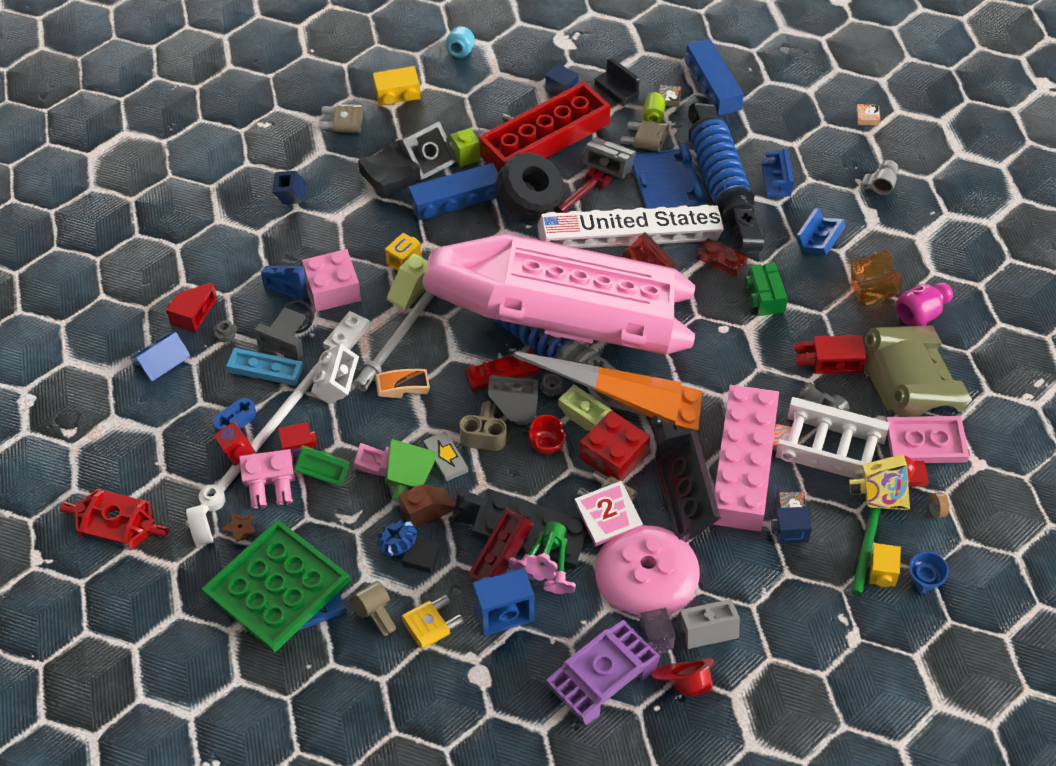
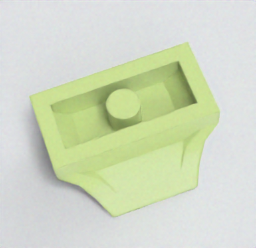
[558,385,612,431]

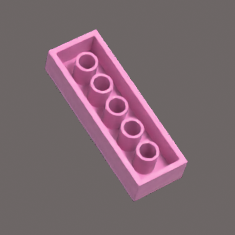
[713,385,779,532]

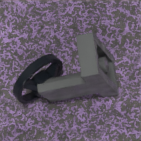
[255,300,314,361]

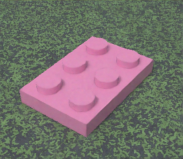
[886,416,969,463]

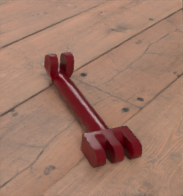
[553,168,612,213]

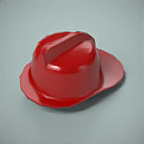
[651,658,714,696]

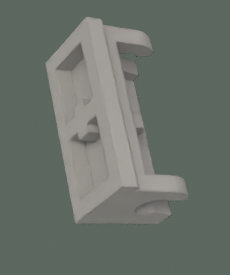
[680,599,740,649]

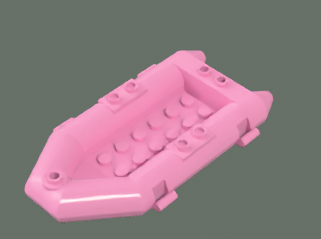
[423,233,695,355]

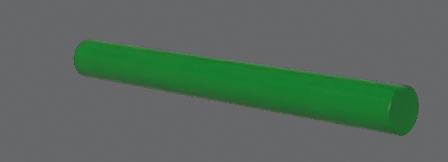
[851,507,881,596]

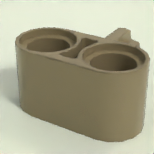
[460,401,507,451]
[350,580,396,636]

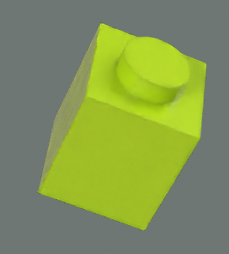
[451,128,480,167]

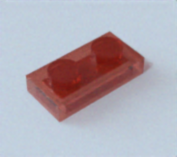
[696,238,748,277]

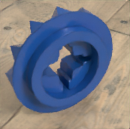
[377,519,417,556]

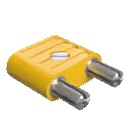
[401,595,464,650]

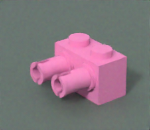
[239,449,295,509]

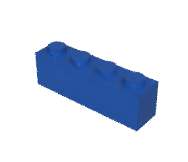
[684,39,744,116]
[409,163,498,221]

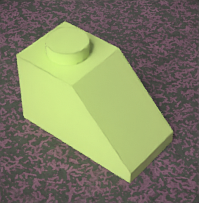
[387,254,428,311]

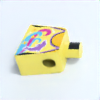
[849,455,910,510]

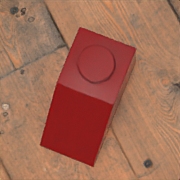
[166,283,217,333]

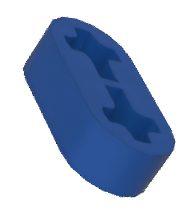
[214,398,256,433]

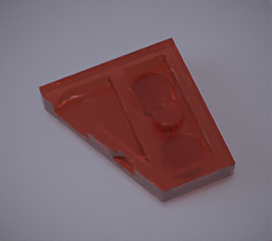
[620,232,678,268]

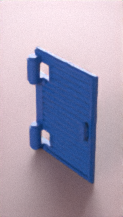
[632,144,706,209]

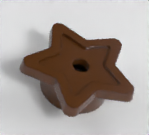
[223,513,256,542]

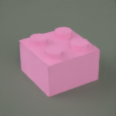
[302,249,361,312]

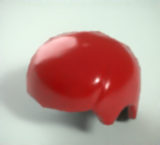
[528,415,566,454]

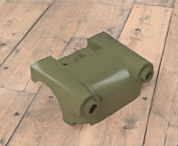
[865,325,972,417]

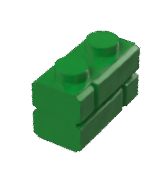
[744,262,788,316]

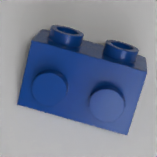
[796,208,846,255]

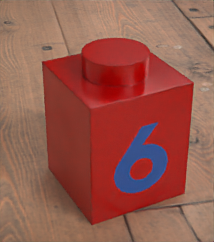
[213,422,255,466]
[278,422,318,461]

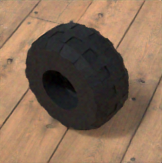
[495,152,564,221]

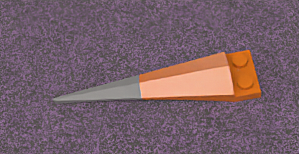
[513,351,703,432]

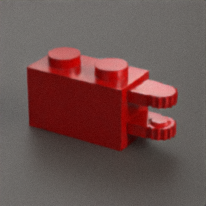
[794,335,866,374]

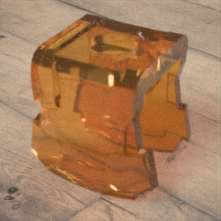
[851,250,902,305]

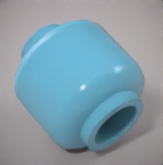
[445,27,475,58]

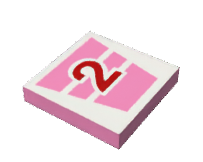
[574,481,643,546]

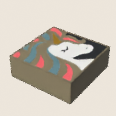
[659,85,681,107]
[778,492,806,508]

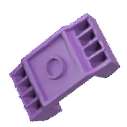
[546,620,660,725]

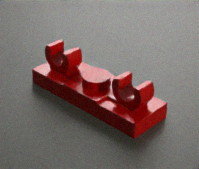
[465,349,541,392]

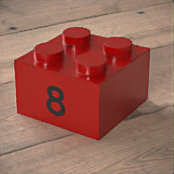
[579,410,651,481]

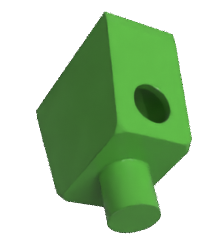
[385,439,438,502]

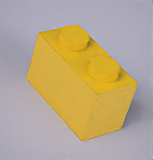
[373,66,421,106]

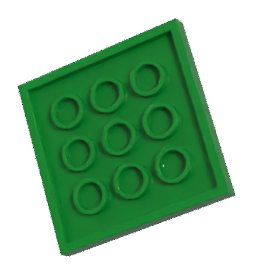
[202,519,351,653]

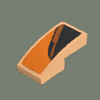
[375,369,430,398]

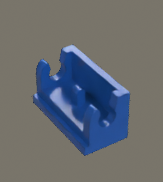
[761,149,794,197]

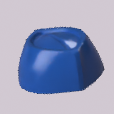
[909,552,949,594]

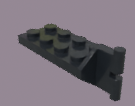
[651,416,721,542]
[452,487,587,570]

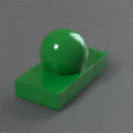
[293,445,350,487]

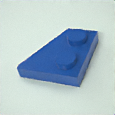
[261,266,308,301]

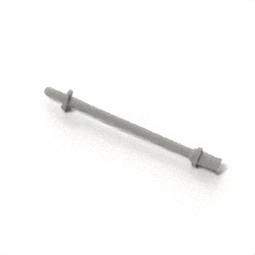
[353,291,434,392]

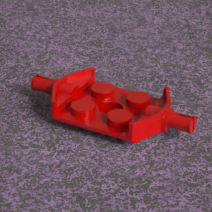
[60,489,169,550]

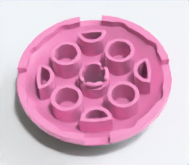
[595,525,700,619]

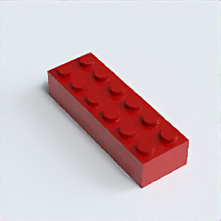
[478,81,610,173]

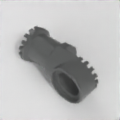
[797,382,850,411]

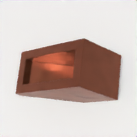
[398,484,455,528]

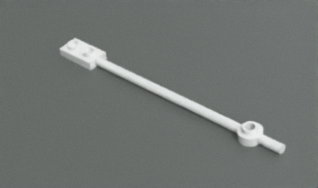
[185,311,370,528]

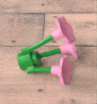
[508,521,576,594]

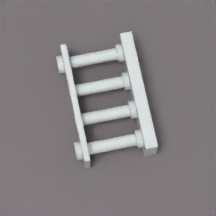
[775,397,890,479]

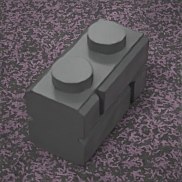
[582,137,636,179]

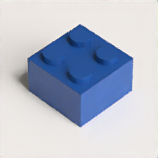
[473,568,535,636]

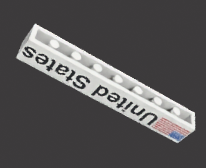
[537,205,723,248]

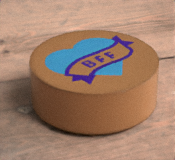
[929,492,949,519]

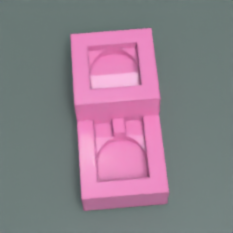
[352,443,388,476]

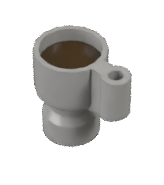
[861,160,899,195]

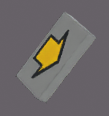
[423,431,468,482]

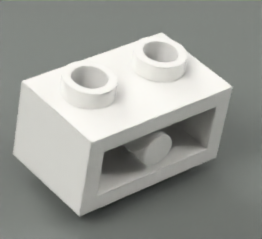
[311,344,359,404]

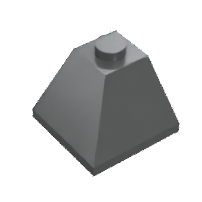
[395,121,458,180]
[488,375,538,425]

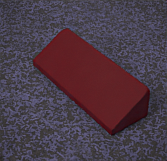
[467,508,534,581]

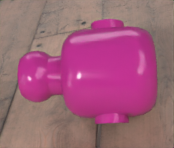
[896,282,953,326]

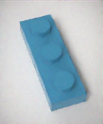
[226,348,304,386]

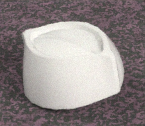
[186,505,213,547]

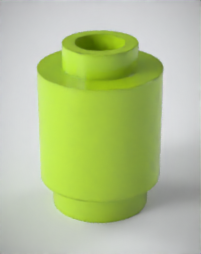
[643,92,665,123]

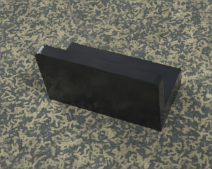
[594,57,640,107]

